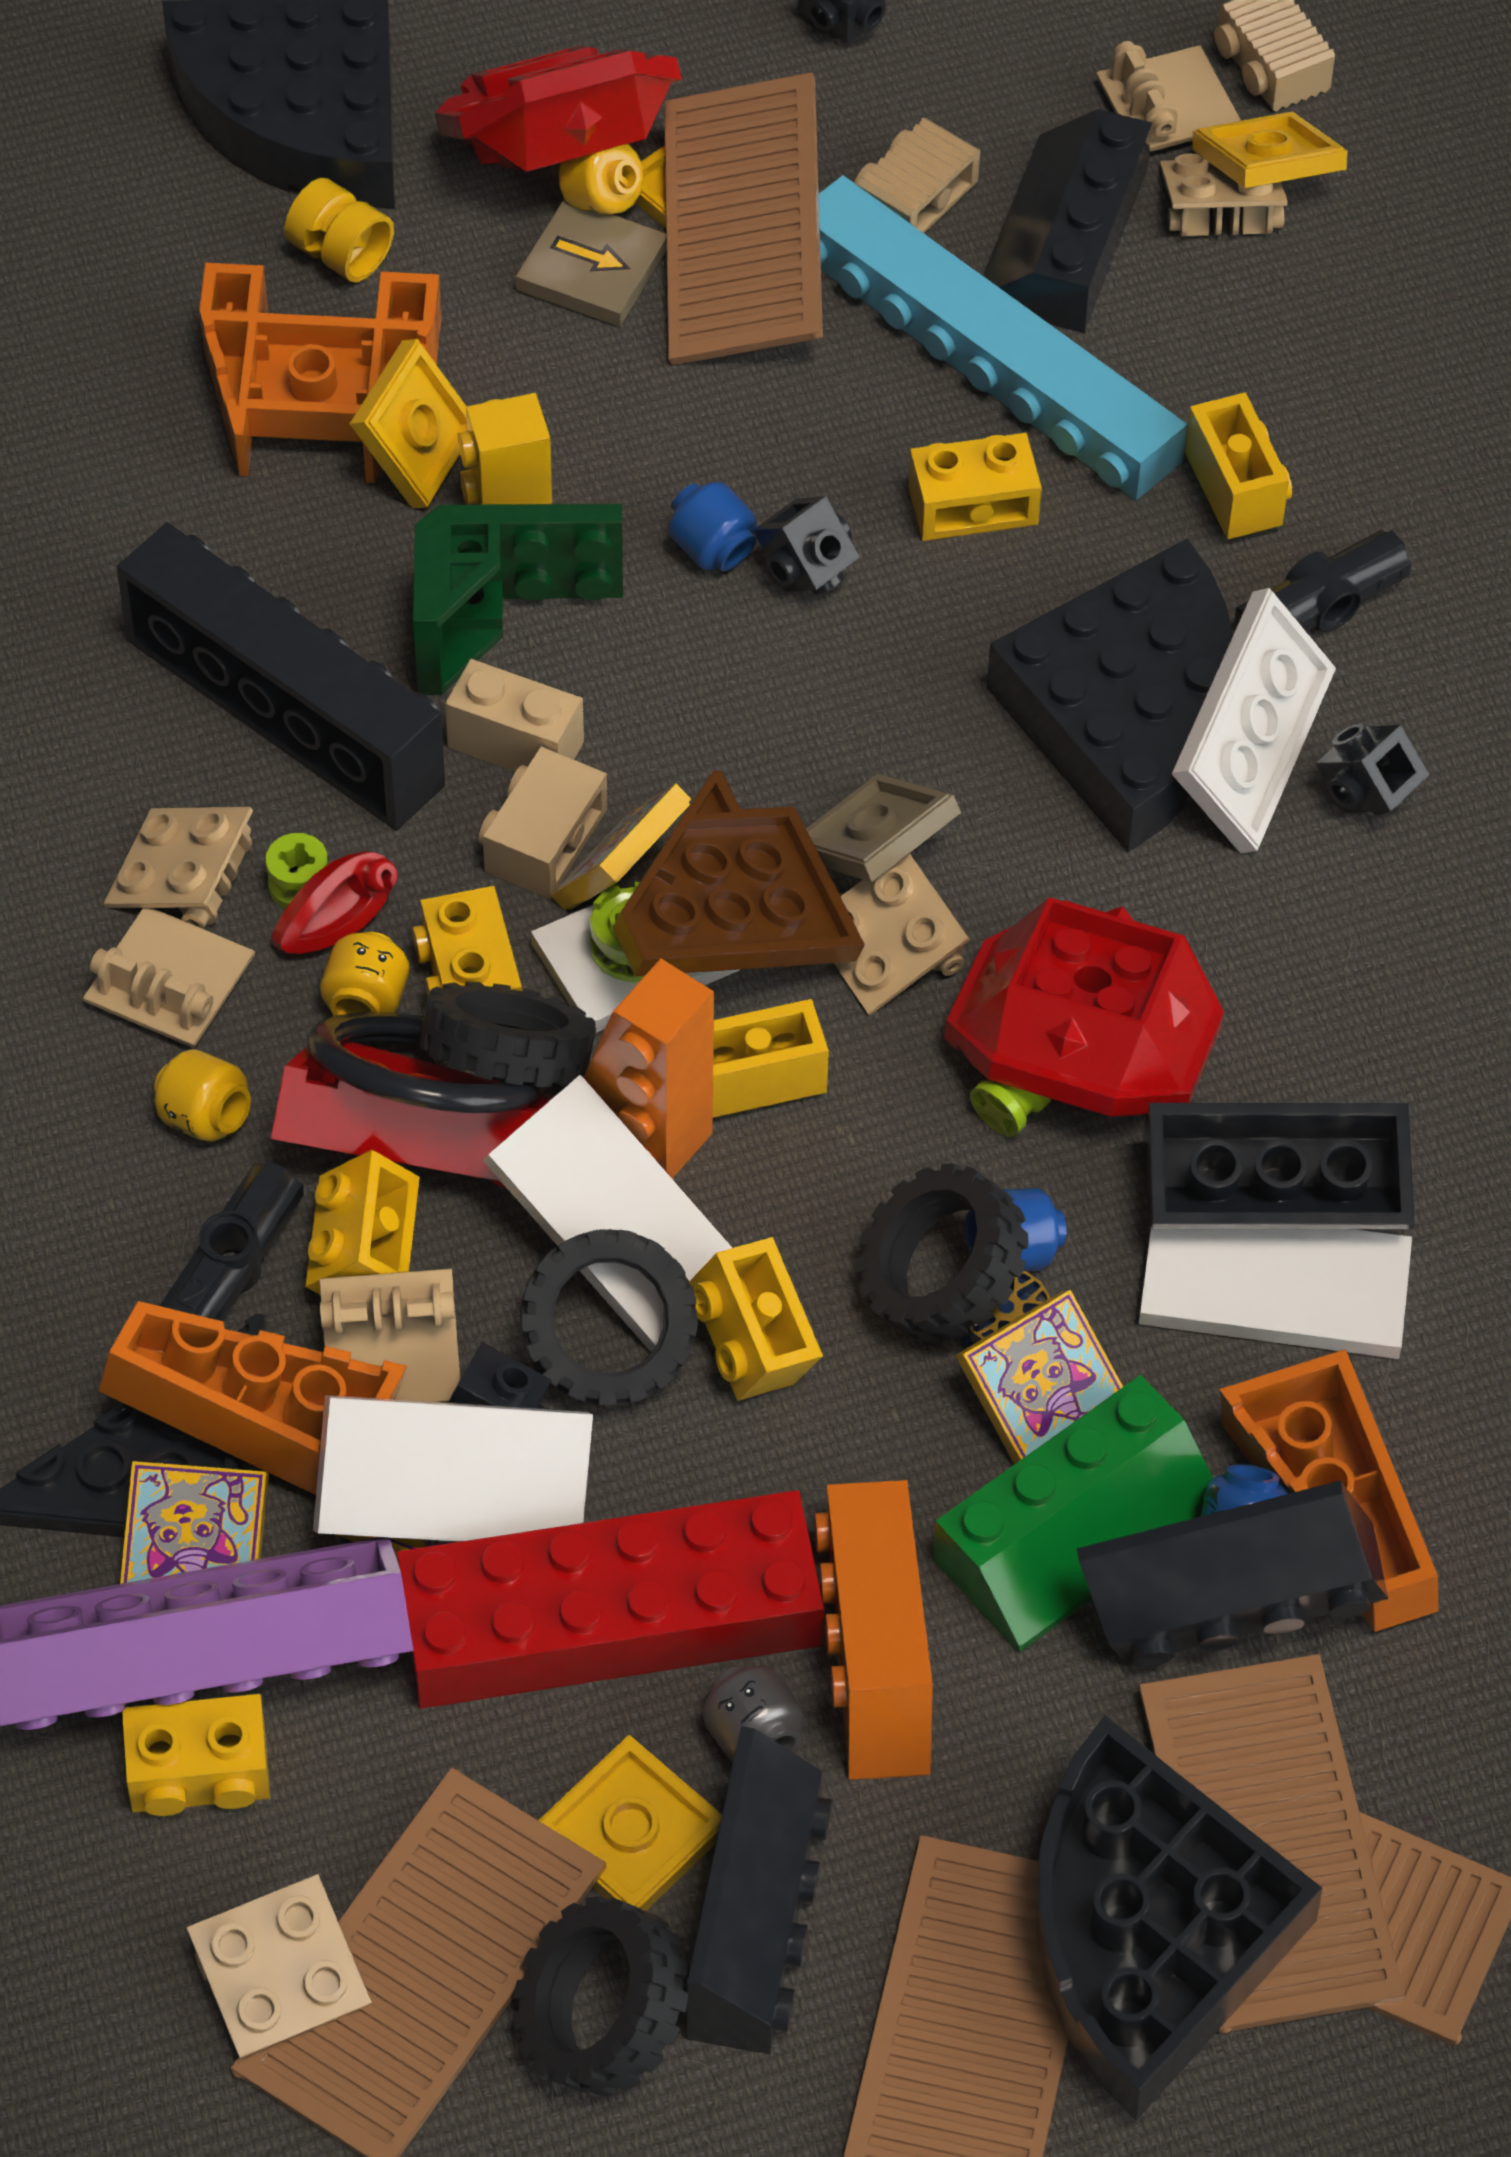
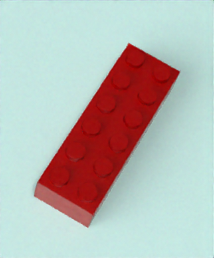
[397,1490,824,1709]

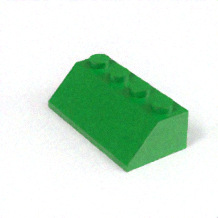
[932,1374,1213,1653]

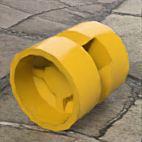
[284,178,394,283]

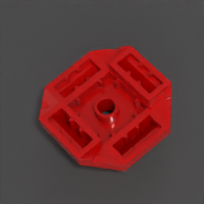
[434,46,682,172]
[944,897,1224,1117]

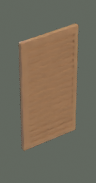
[665,72,823,365]
[1139,1654,1406,2034]
[231,1767,606,2157]
[1360,1812,1511,2047]
[844,1835,1068,2157]

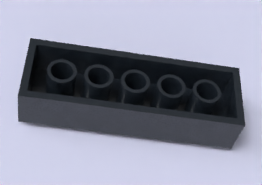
[117,522,445,831]

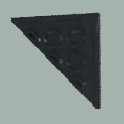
[0,1314,266,1538]

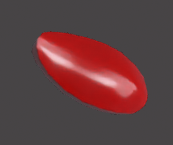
[271,851,398,954]

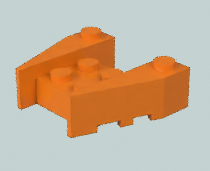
[199,262,442,483]

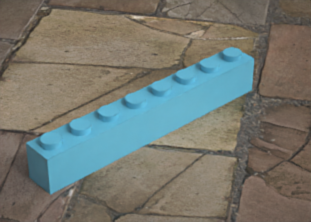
[819,175,1188,501]

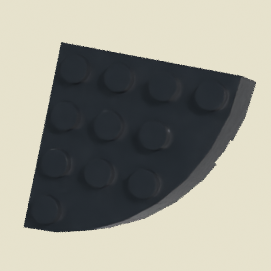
[162,0,395,209]
[986,538,1233,853]
[1037,1715,1322,2121]

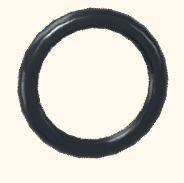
[307,1012,547,1113]

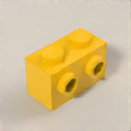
[1185,392,1292,540]
[458,393,552,505]
[908,433,1042,541]
[412,886,522,996]
[713,999,829,1118]
[305,1150,420,1295]
[689,1237,823,1401]
[122,1694,271,1816]

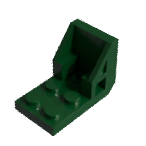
[413,503,623,695]

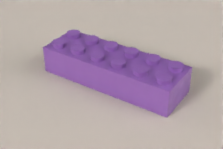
[0,1537,414,1730]

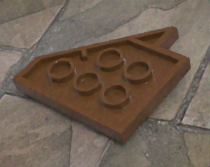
[613,771,865,977]

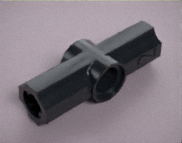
[1235,530,1412,632]
[160,1160,304,1321]

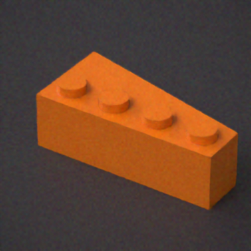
[583,959,714,1179]
[99,1301,407,1495]
[1219,1349,1439,1632]
[814,1480,933,1780]

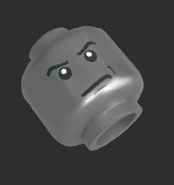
[702,1666,805,1762]

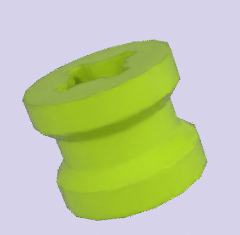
[266,833,328,909]
[970,1081,1051,1137]

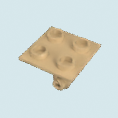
[1096,41,1241,152]
[1160,154,1288,237]
[103,807,253,929]
[834,853,970,1016]
[83,908,255,1048]
[319,1268,460,1402]
[187,1874,372,2059]

